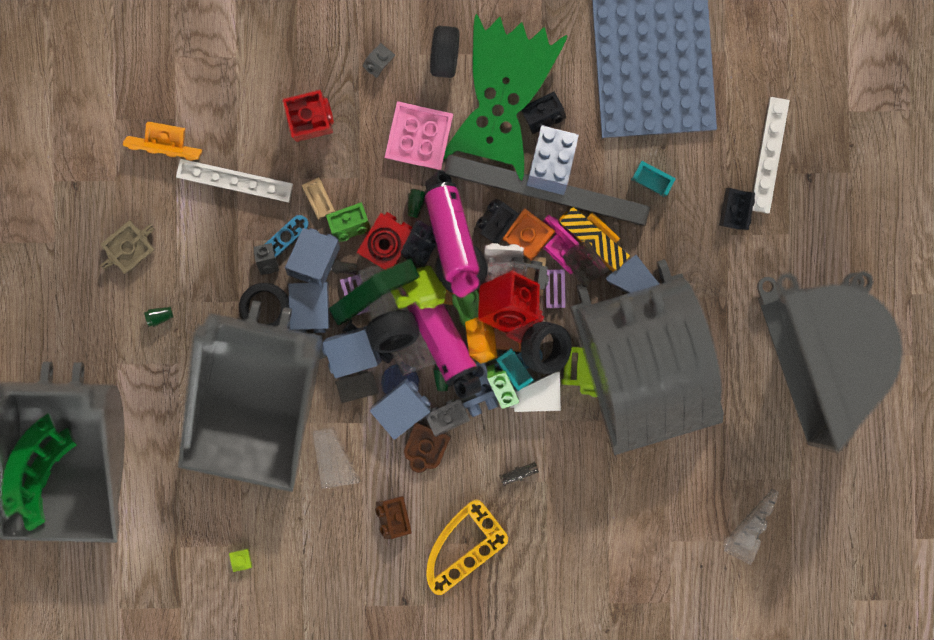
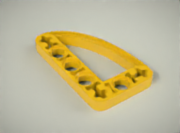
[426,499,508,595]

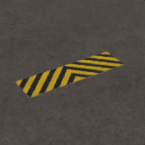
[560,207,630,271]

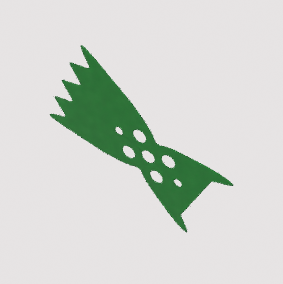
[443,14,567,181]

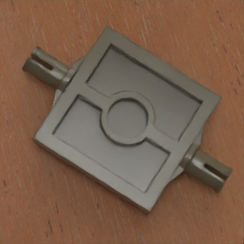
[100,220,155,274]

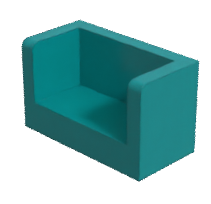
[631,161,676,197]
[496,348,534,391]

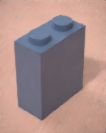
[285,228,340,287]
[288,282,330,333]
[322,326,382,378]
[370,378,431,440]

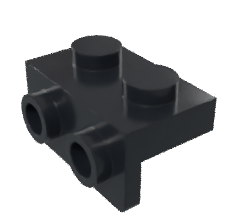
[719,188,755,230]

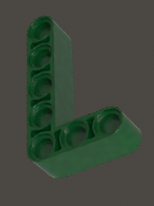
[328,259,420,326]

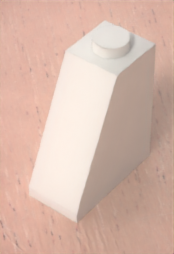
[510,372,561,412]

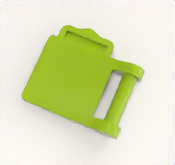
[391,266,446,309]
[561,347,597,397]

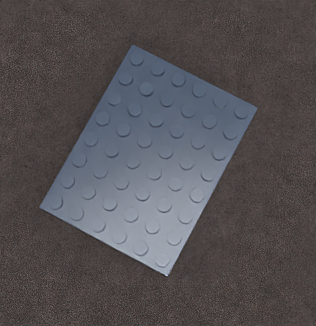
[592,0,717,138]

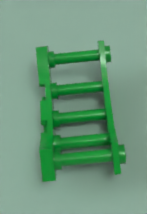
[1,413,77,531]

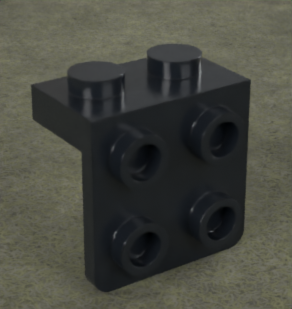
[400,220,436,267]

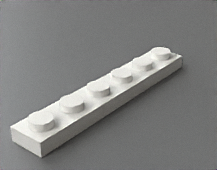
[752,97,790,214]
[176,159,293,203]

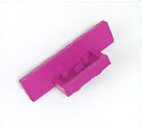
[543,215,604,275]

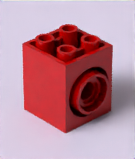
[282,90,334,142]
[357,212,413,270]
[478,270,540,333]

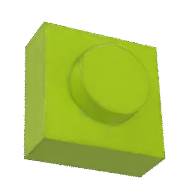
[229,548,253,572]

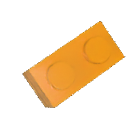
[465,317,498,364]

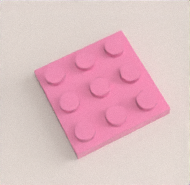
[385,101,453,170]

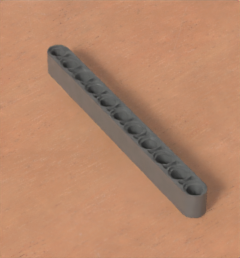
[444,155,650,226]

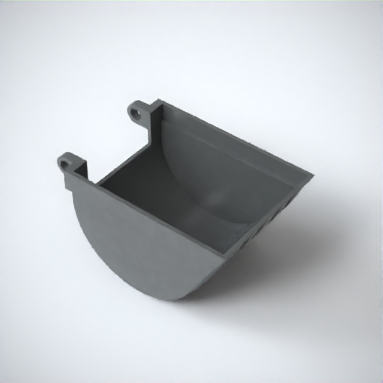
[570,259,724,455]
[757,271,903,453]
[178,301,322,492]
[0,362,125,543]

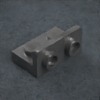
[426,399,470,437]

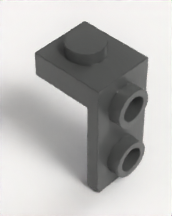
[506,258,549,290]

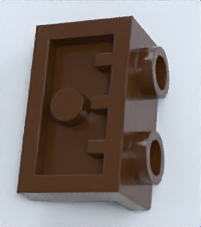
[375,496,412,539]

